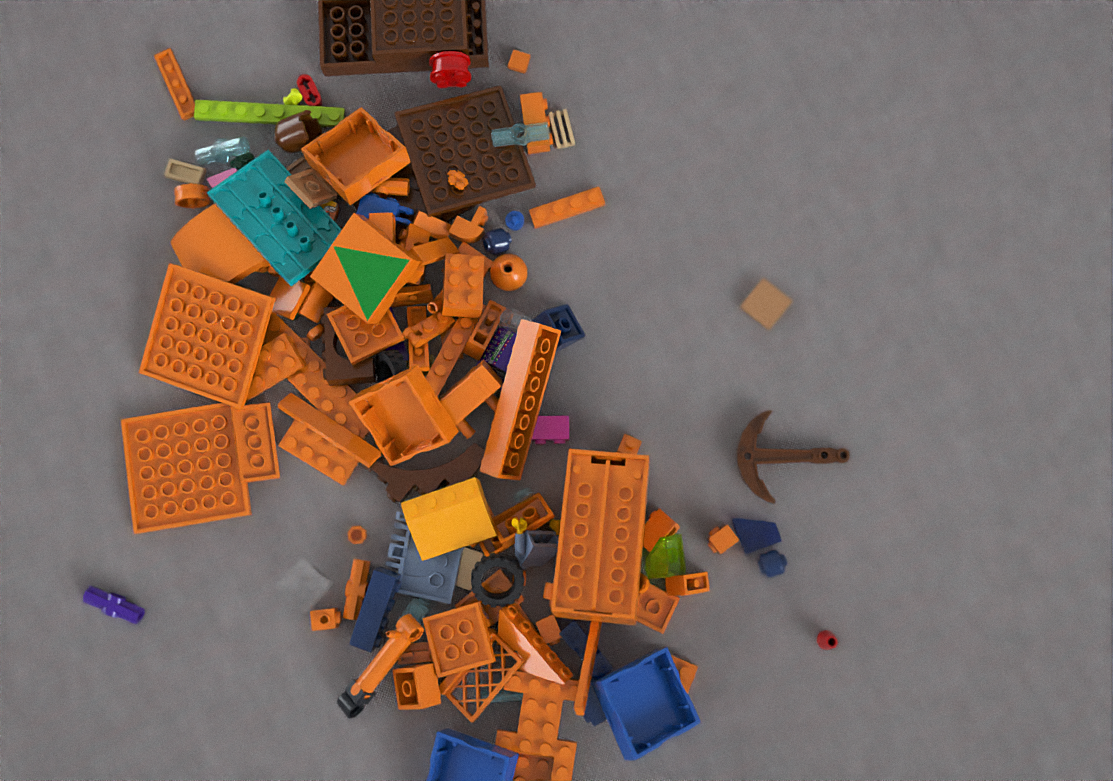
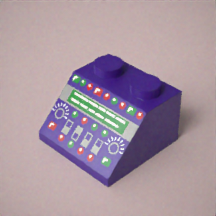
[480,327,517,375]

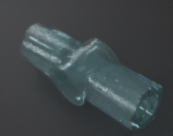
[491,122,550,147]
[195,136,250,165]

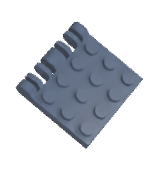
[385,511,464,604]

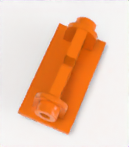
[397,642,433,665]

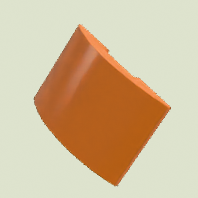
[170,204,271,284]

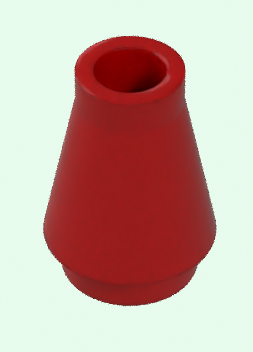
[817,630,838,650]

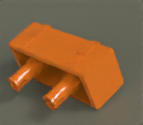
[438,359,503,439]

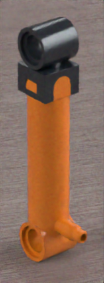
[336,614,424,719]

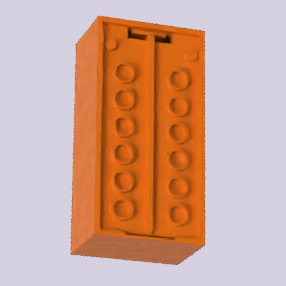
[551,449,650,626]

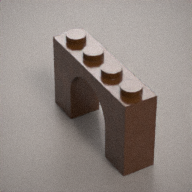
[321,306,376,386]

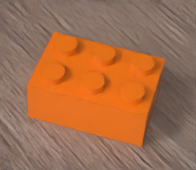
[442,253,484,318]

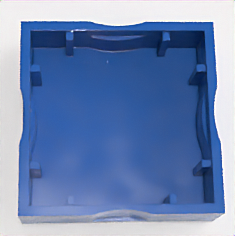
[591,647,701,761]
[426,728,519,781]

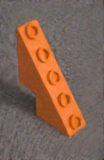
[497,603,573,685]

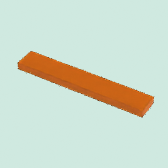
[278,393,381,468]
[574,621,602,716]

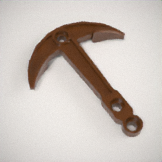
[736,409,850,504]

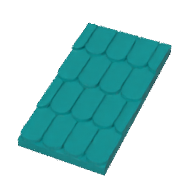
[207,150,342,286]

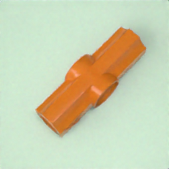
[367,178,410,197]
[343,559,371,620]

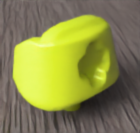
[283,88,303,105]

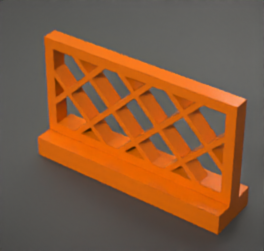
[439,628,524,723]

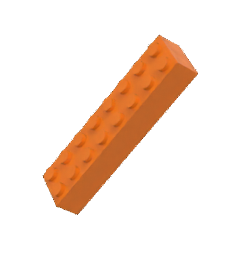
[479,319,561,481]

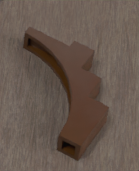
[362,442,485,503]

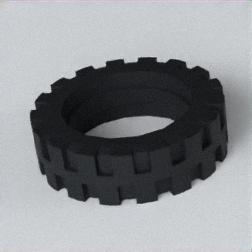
[375,349,408,383]
[471,553,524,608]

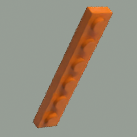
[426,304,486,397]

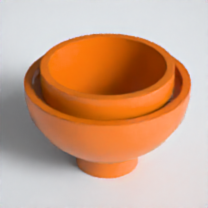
[490,254,528,291]

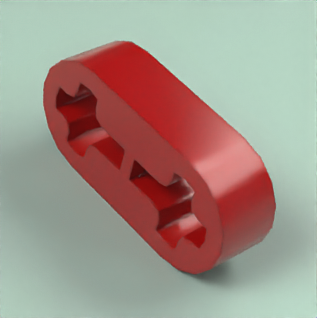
[296,74,323,107]

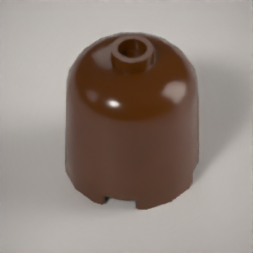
[274,110,322,153]

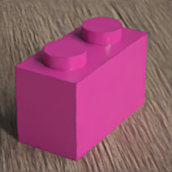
[531,416,569,445]

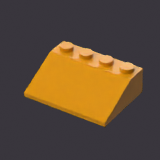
[401,478,497,561]

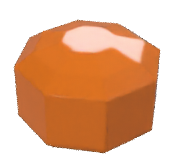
[347,526,367,544]

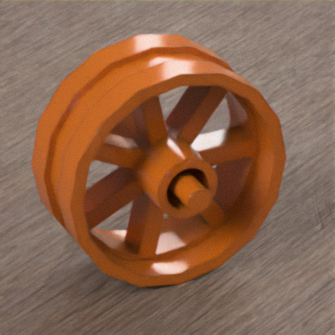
[174,183,210,209]

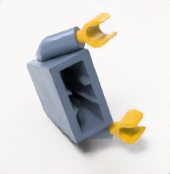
[512,518,561,570]

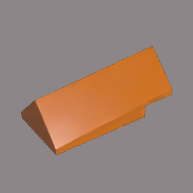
[478,492,555,557]

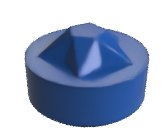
[505,211,524,231]

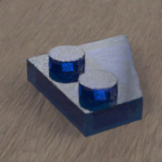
[732,518,782,554]

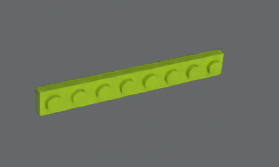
[194,100,345,128]

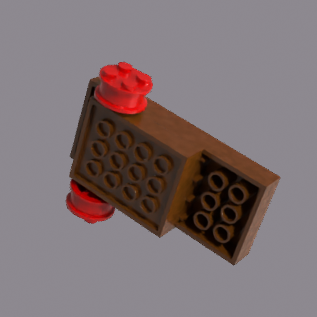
[318,0,489,88]

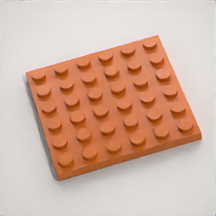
[139,263,276,409]
[121,403,252,534]

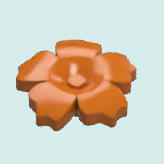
[447,170,468,190]

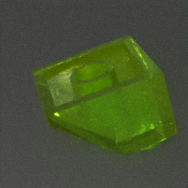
[645,534,687,579]

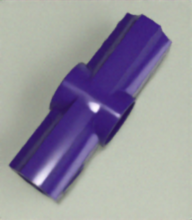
[82,586,145,625]

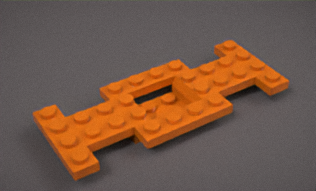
[495,670,579,781]

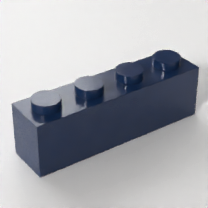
[349,567,402,653]

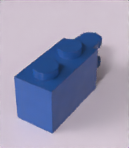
[357,193,414,226]

